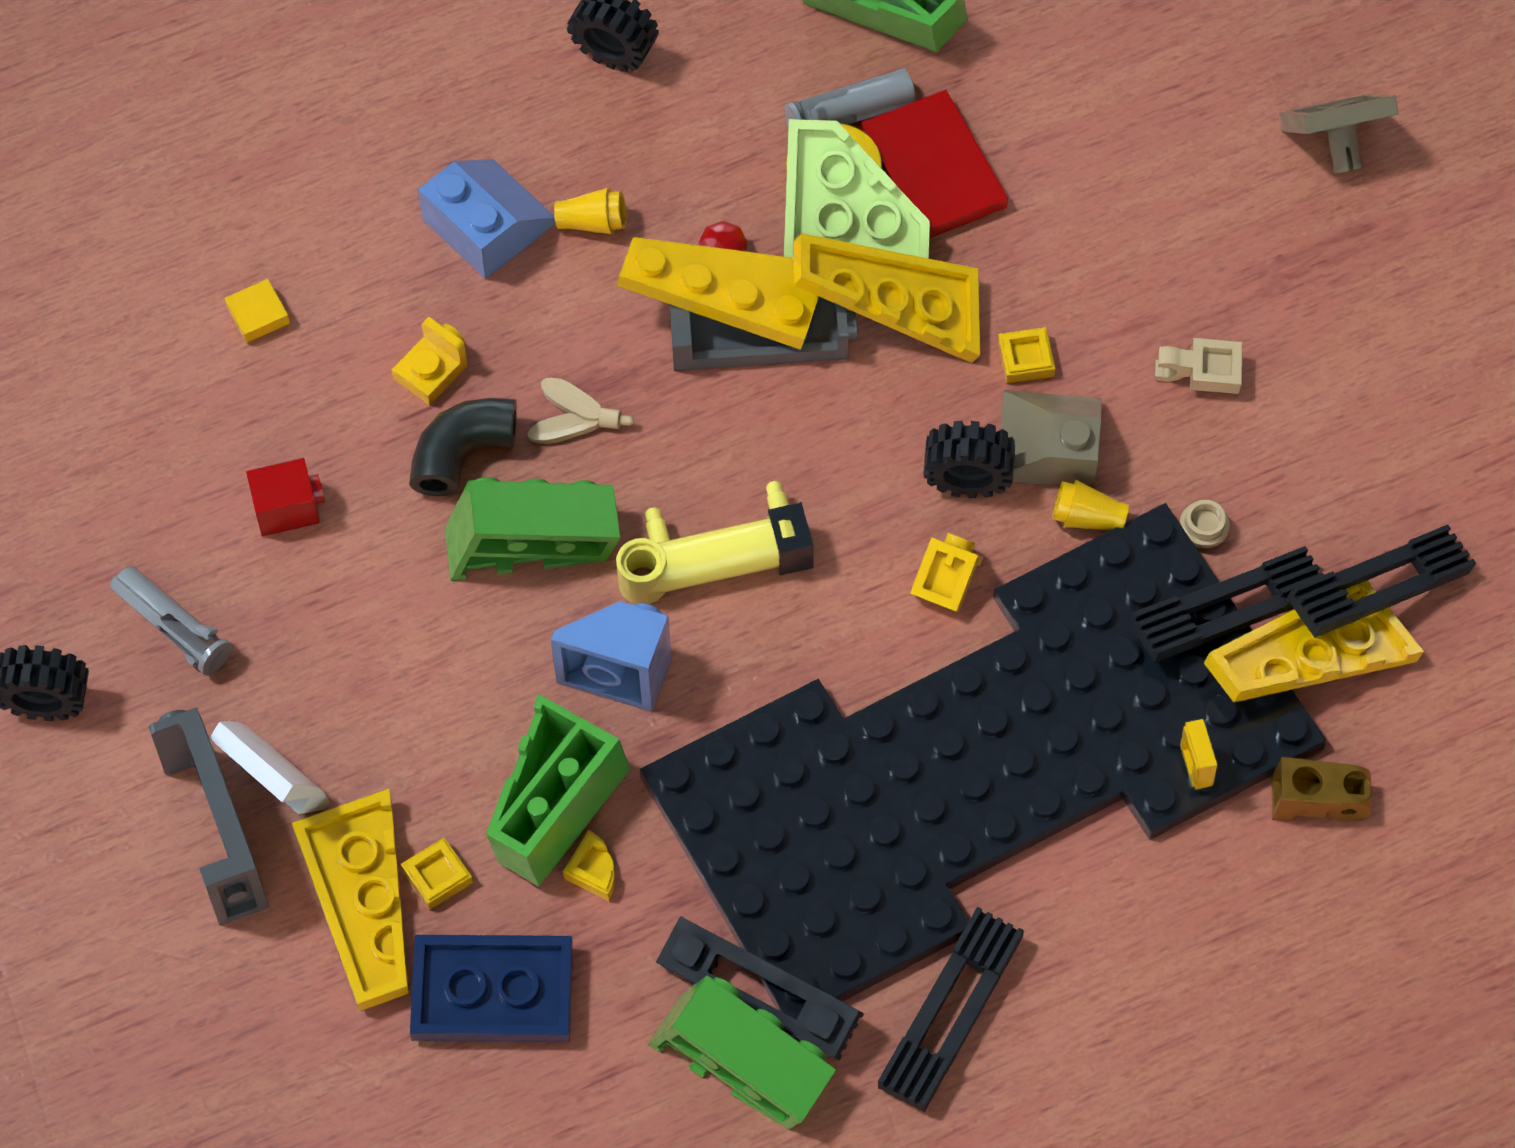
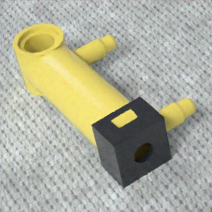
[616,481,814,604]

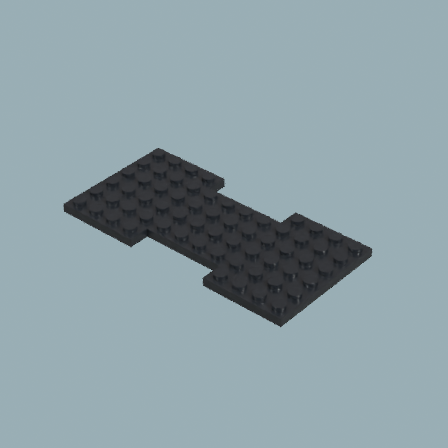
[640,503,1326,1020]

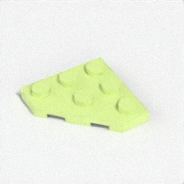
[784,119,930,258]

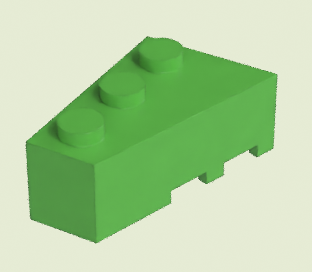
[802,0,968,52]
[445,477,620,581]
[486,694,630,887]
[647,975,836,1129]

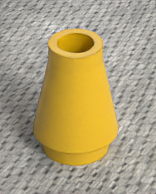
[554,187,627,235]
[1052,480,1129,530]

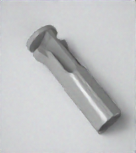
[784,68,915,128]
[109,566,232,675]

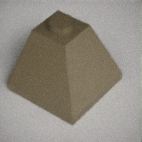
[1000,390,1101,488]

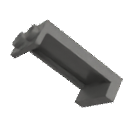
[669,297,857,371]
[148,707,269,926]

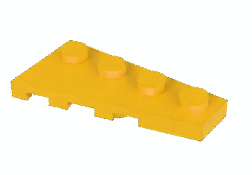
[793,233,980,363]
[616,237,819,350]
[1204,580,1424,702]
[292,788,409,1011]

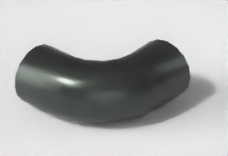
[409,398,517,496]

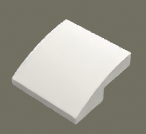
[209,721,330,814]

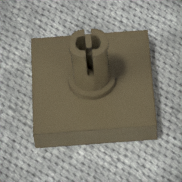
[1279,94,1399,173]

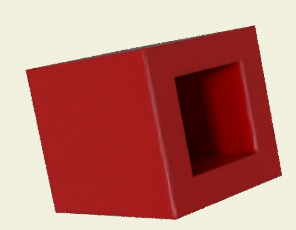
[246,458,325,536]

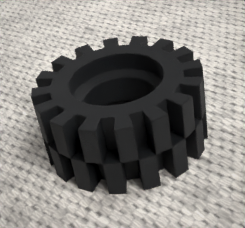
[567,0,659,72]
[923,421,1015,498]
[0,645,89,721]

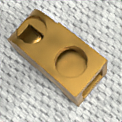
[1271,757,1372,821]

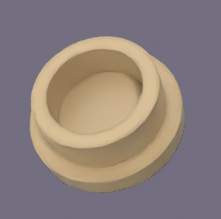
[1180,500,1230,549]

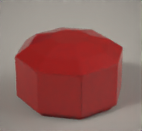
[699,221,747,252]

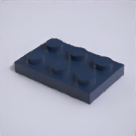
[410,935,573,1042]

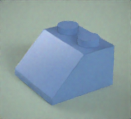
[418,159,556,279]
[551,601,672,712]

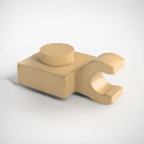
[1155,338,1242,394]

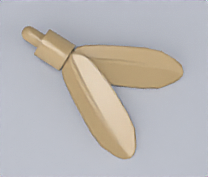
[528,377,634,444]

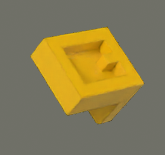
[391,317,468,406]
[910,532,983,612]

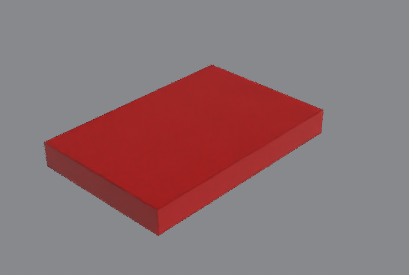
[861,89,1008,238]

